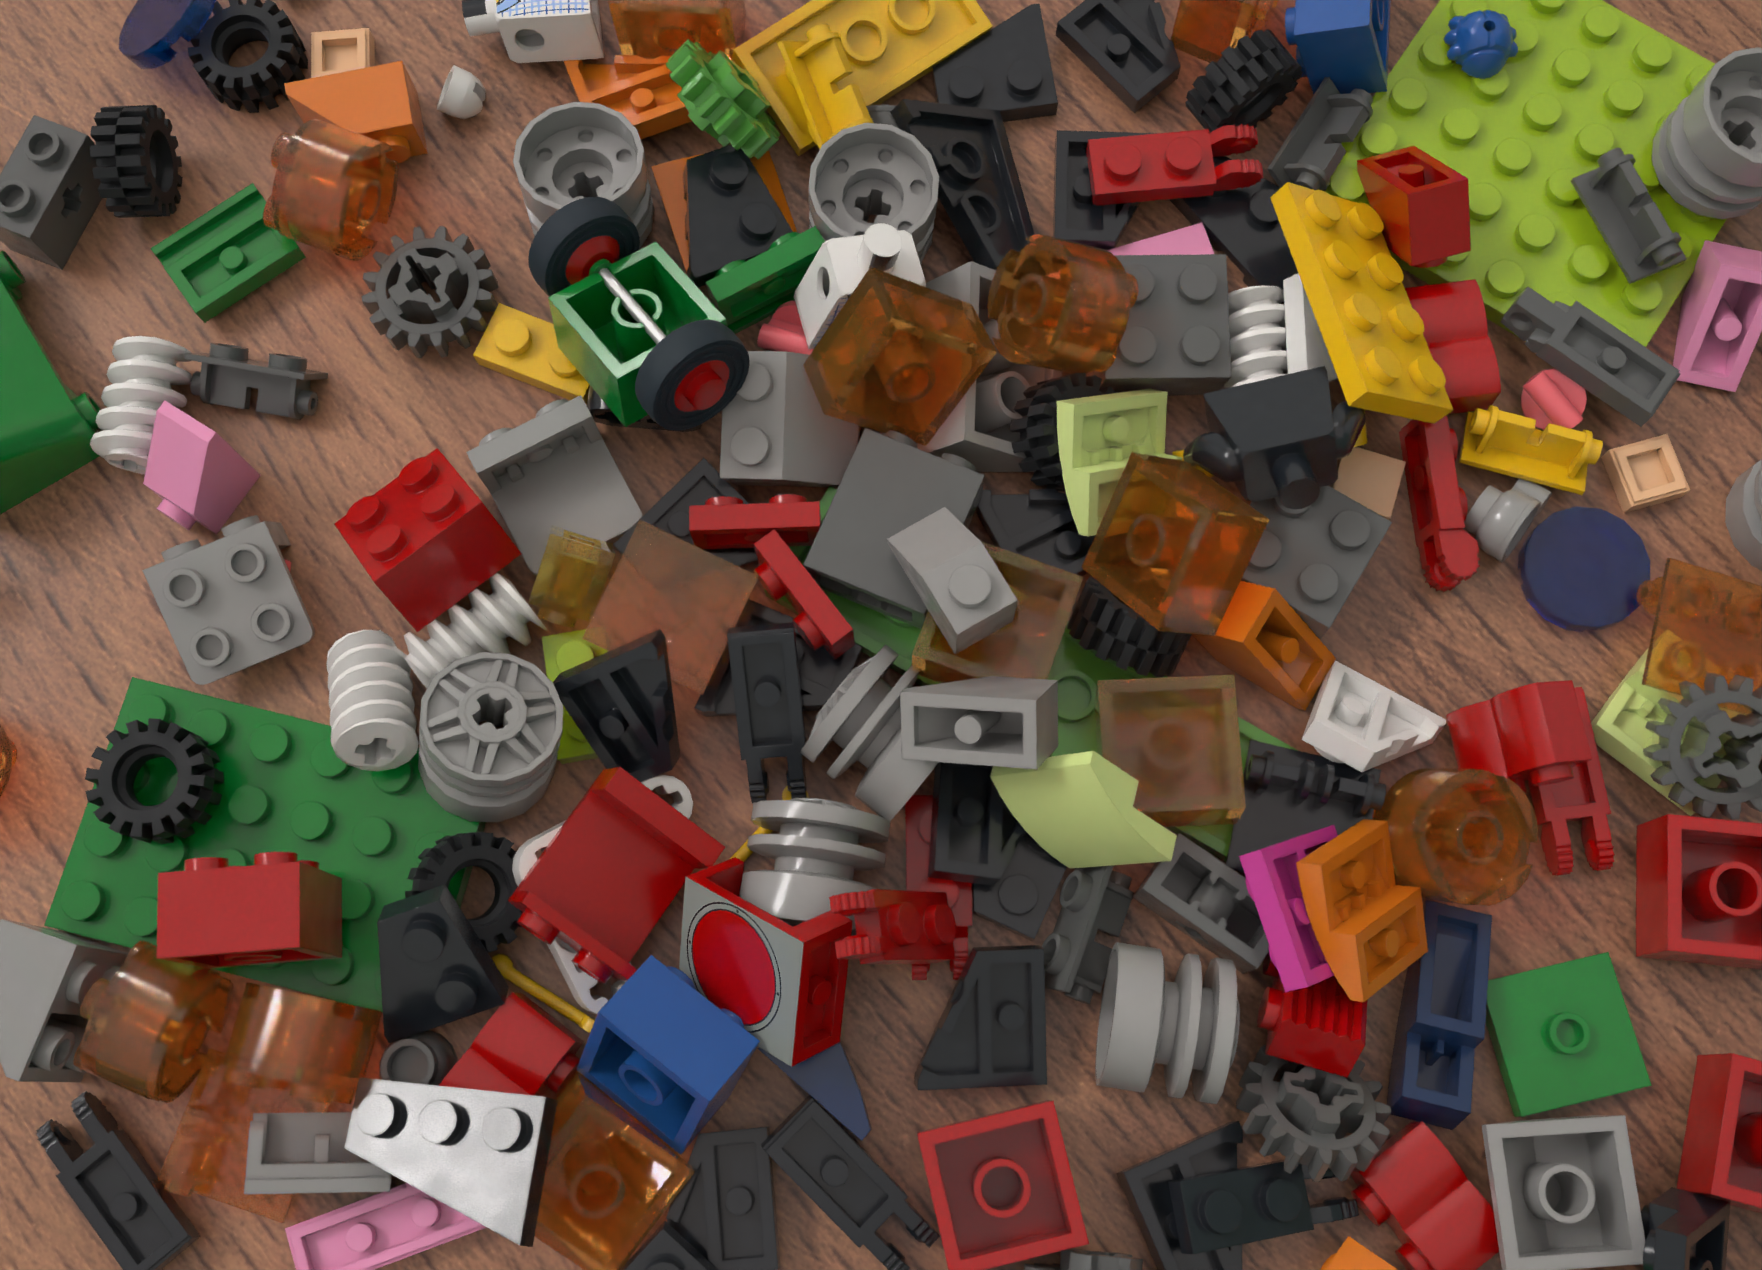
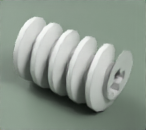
[1224,285,1288,388]
[90,336,192,475]
[404,572,547,689]
[326,630,419,771]

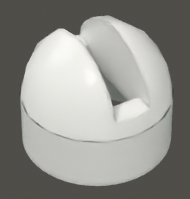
[437,65,485,119]

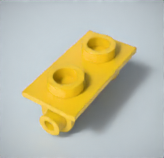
[777,23,874,150]
[1459,405,1603,495]

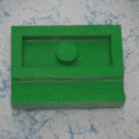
[150,183,306,323]
[706,226,825,334]

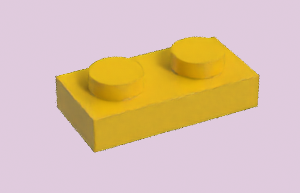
[473,303,589,405]

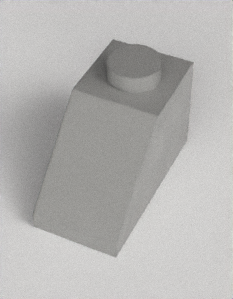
[887,507,1018,654]
[900,676,1058,769]

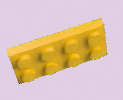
[732,0,993,156]
[1270,182,1453,424]

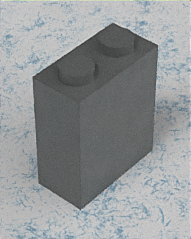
[803,428,985,630]

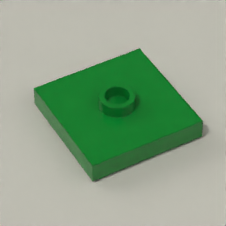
[1485,952,1652,1117]

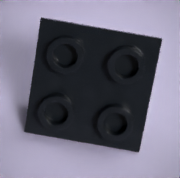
[1226,740,1386,873]

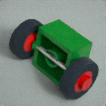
[528,197,750,431]

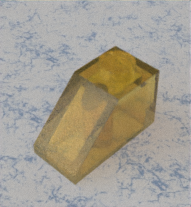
[528,525,615,627]

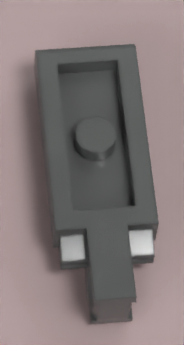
[1500,287,1680,427]

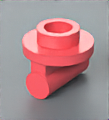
[757,301,823,357]
[1521,368,1587,430]

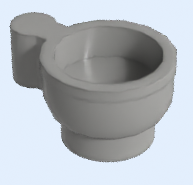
[1464,479,1552,563]

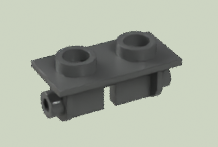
[1267,77,1373,191]
[1571,148,1687,284]
[185,343,328,420]
[1042,865,1134,1004]

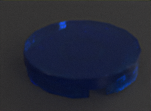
[119,0,216,69]
[1518,506,1650,632]

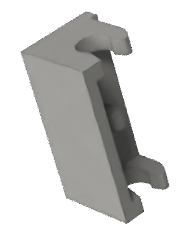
[244,1112,391,1194]

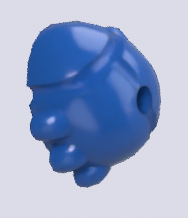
[1444,10,1518,79]

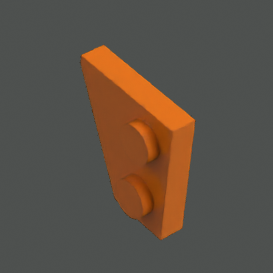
[563,55,692,140]

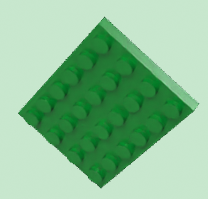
[44,677,486,1013]

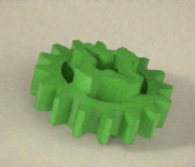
[666,39,780,160]

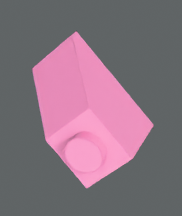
[1673,240,1762,392]
[143,400,261,535]

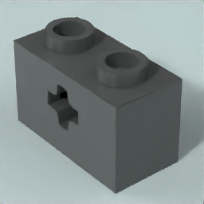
[0,115,102,270]
[1133,833,1269,974]

